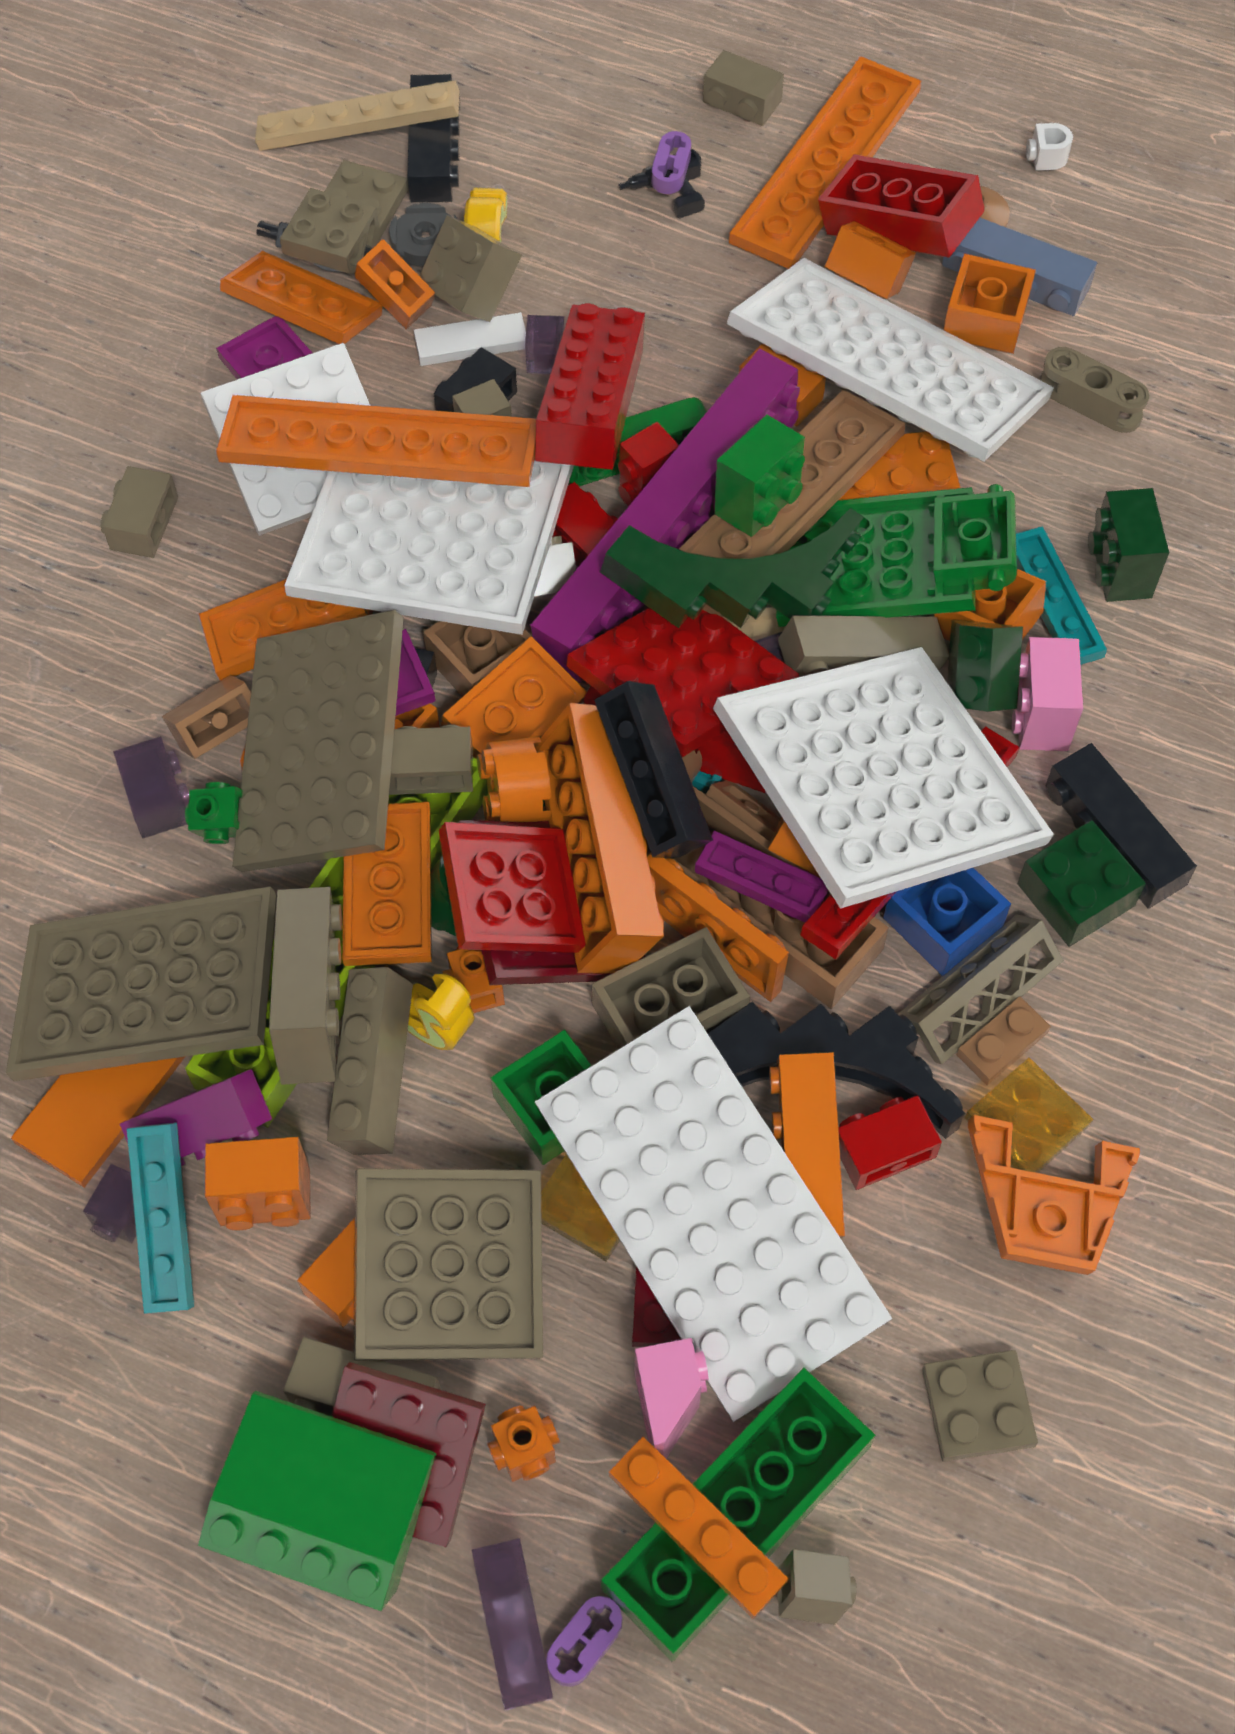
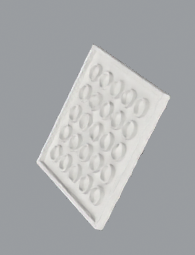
[284,460,574,635]
[713,647,1054,909]

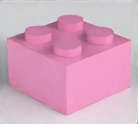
[1012,637,1083,751]

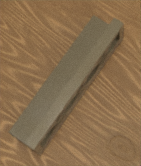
[898,915,1064,1064]

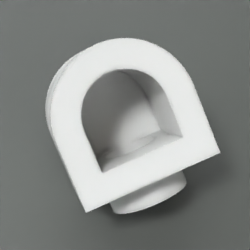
[1026,123,1073,170]

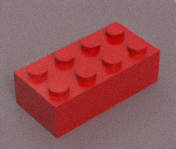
[818,154,985,258]

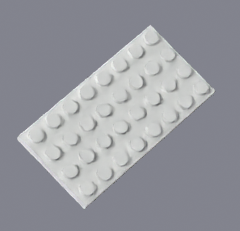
[727,258,1054,461]
[535,1006,892,1422]

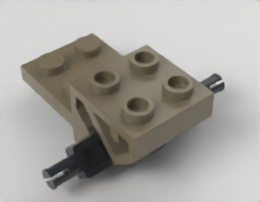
[256,160,410,274]

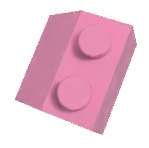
[634,1338,709,1458]

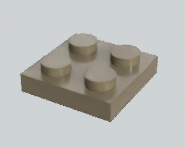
[922,1350,1038,1462]

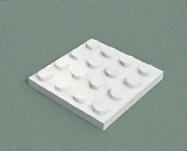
[201,343,370,536]

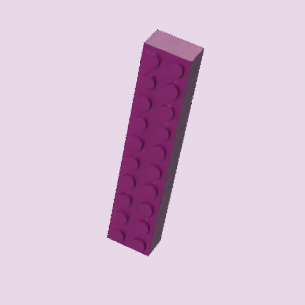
[531,348,800,684]

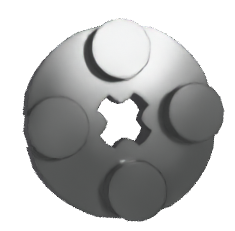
[389,203,458,266]

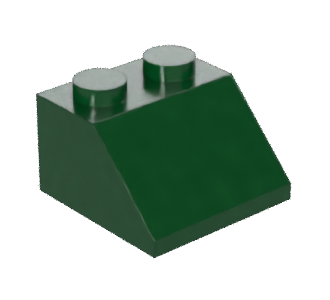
[947,619,1023,712]

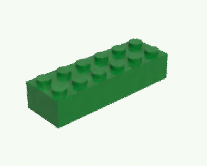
[601,1368,876,1662]

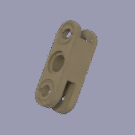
[1040,347,1150,433]

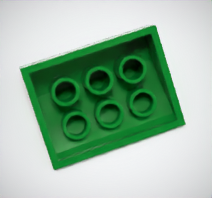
[198,1391,436,1612]

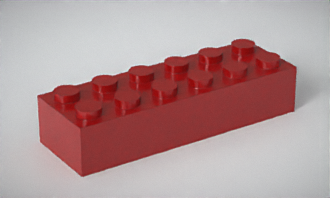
[535,303,645,470]

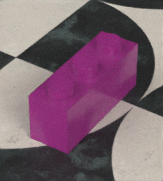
[120,1069,272,1166]

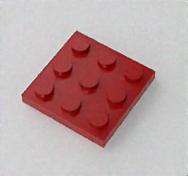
[438,822,586,953]

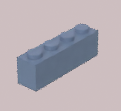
[942,218,1098,316]

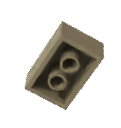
[592,927,750,1049]

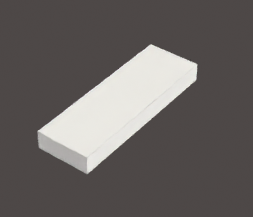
[414,312,528,366]

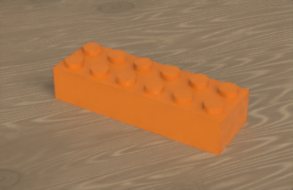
[535,703,664,974]

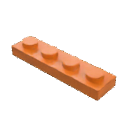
[609,1437,789,1619]

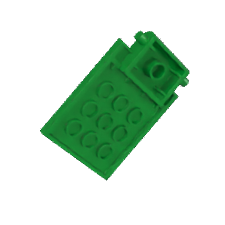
[776,484,1017,627]

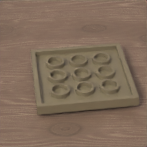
[354,1168,543,1360]

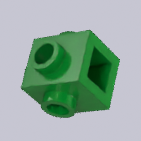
[185,782,243,844]

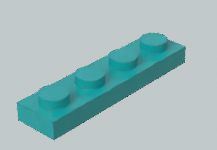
[1016,526,1107,665]
[127,1123,194,1314]

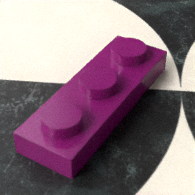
[695,831,830,923]

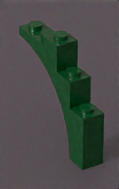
[600,508,864,628]

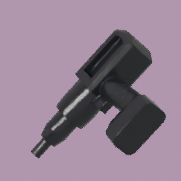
[618,149,705,218]

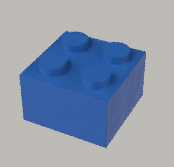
[883,868,1011,976]

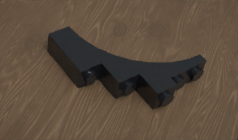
[708,1001,965,1139]

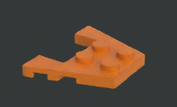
[968,1115,1140,1275]

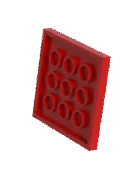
[567,608,799,758]

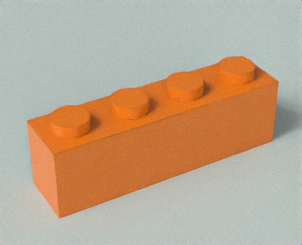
[769,1053,845,1238]

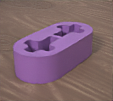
[652,131,691,194]
[546,1596,622,1687]

